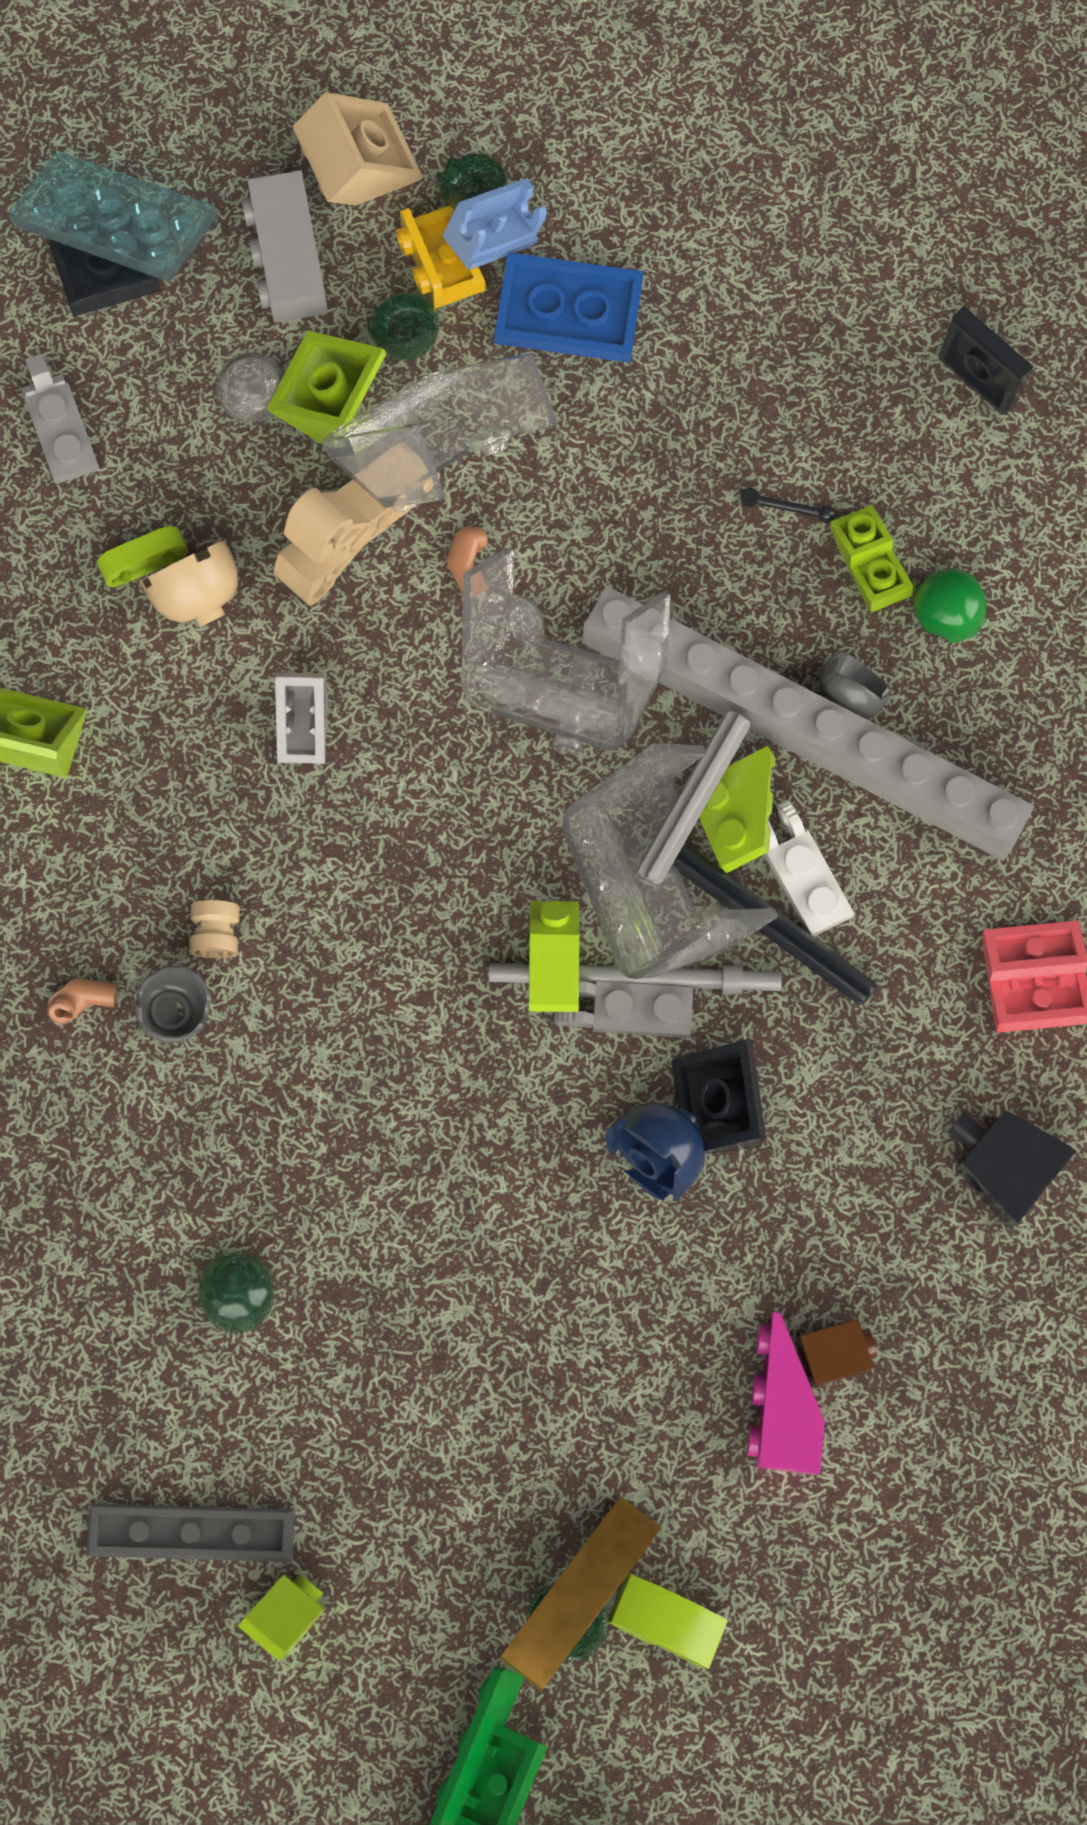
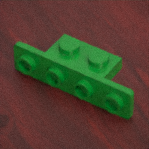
[430,1666,548,1825]

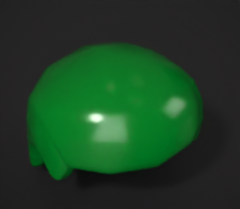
[913,568,987,643]

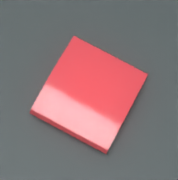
[982,920,1087,1033]

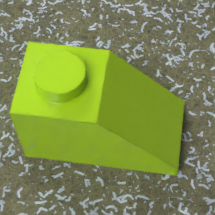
[529,900,579,1012]
[238,1573,326,1661]

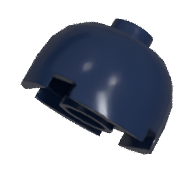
[605,1101,706,1201]

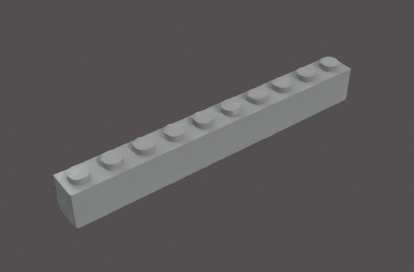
[582,586,1035,861]

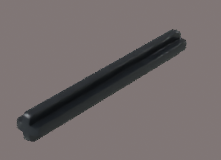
[672,845,877,1005]

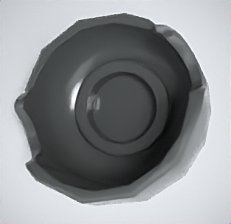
[819,650,890,718]
[135,966,212,1043]

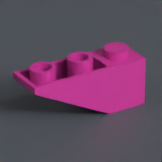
[747,1312,825,1475]

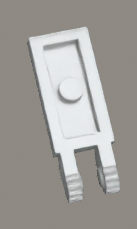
[765,800,854,937]

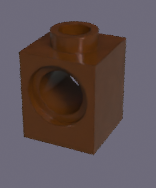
[796,1319,878,1388]

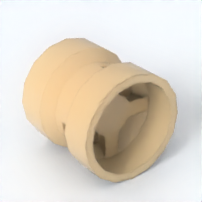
[189,900,240,958]

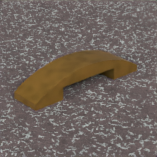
[499,1497,661,1691]

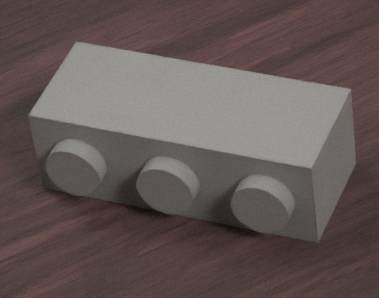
[242,170,328,323]

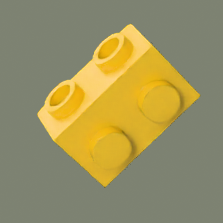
[395,205,486,309]

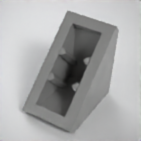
[275,672,328,764]

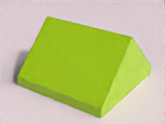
[267,330,387,446]
[0,688,87,778]

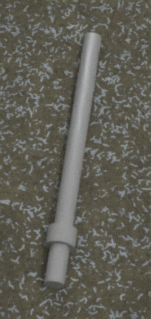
[489,962,782,995]

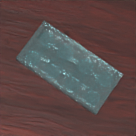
[9,151,216,282]

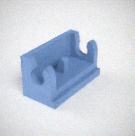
[442,178,546,270]

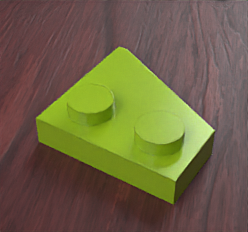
[699,746,776,873]

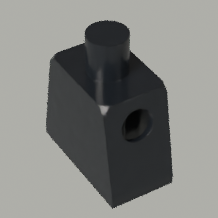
[947,1109,1076,1229]

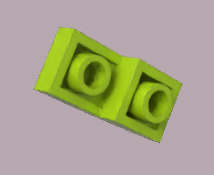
[830,505,914,613]
[607,1574,728,1669]

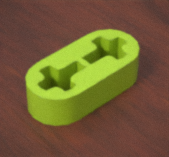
[97,526,189,587]

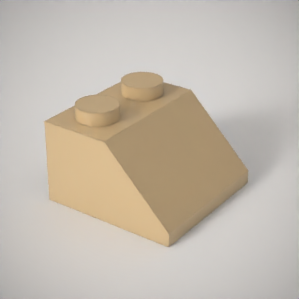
[292,92,423,206]

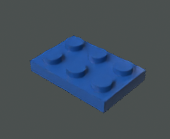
[494,252,644,363]

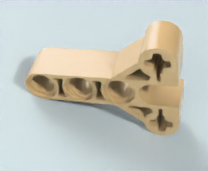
[274,442,440,606]

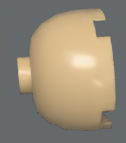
[140,540,238,627]

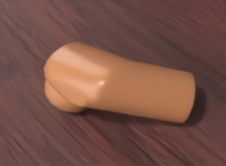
[447,526,488,597]
[47,978,119,1024]

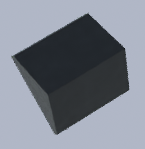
[672,1039,766,1154]

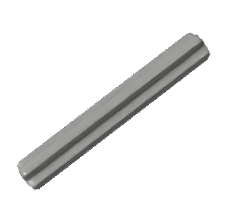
[637,710,750,885]

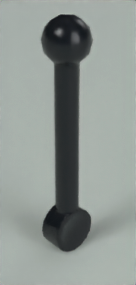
[740,488,836,523]

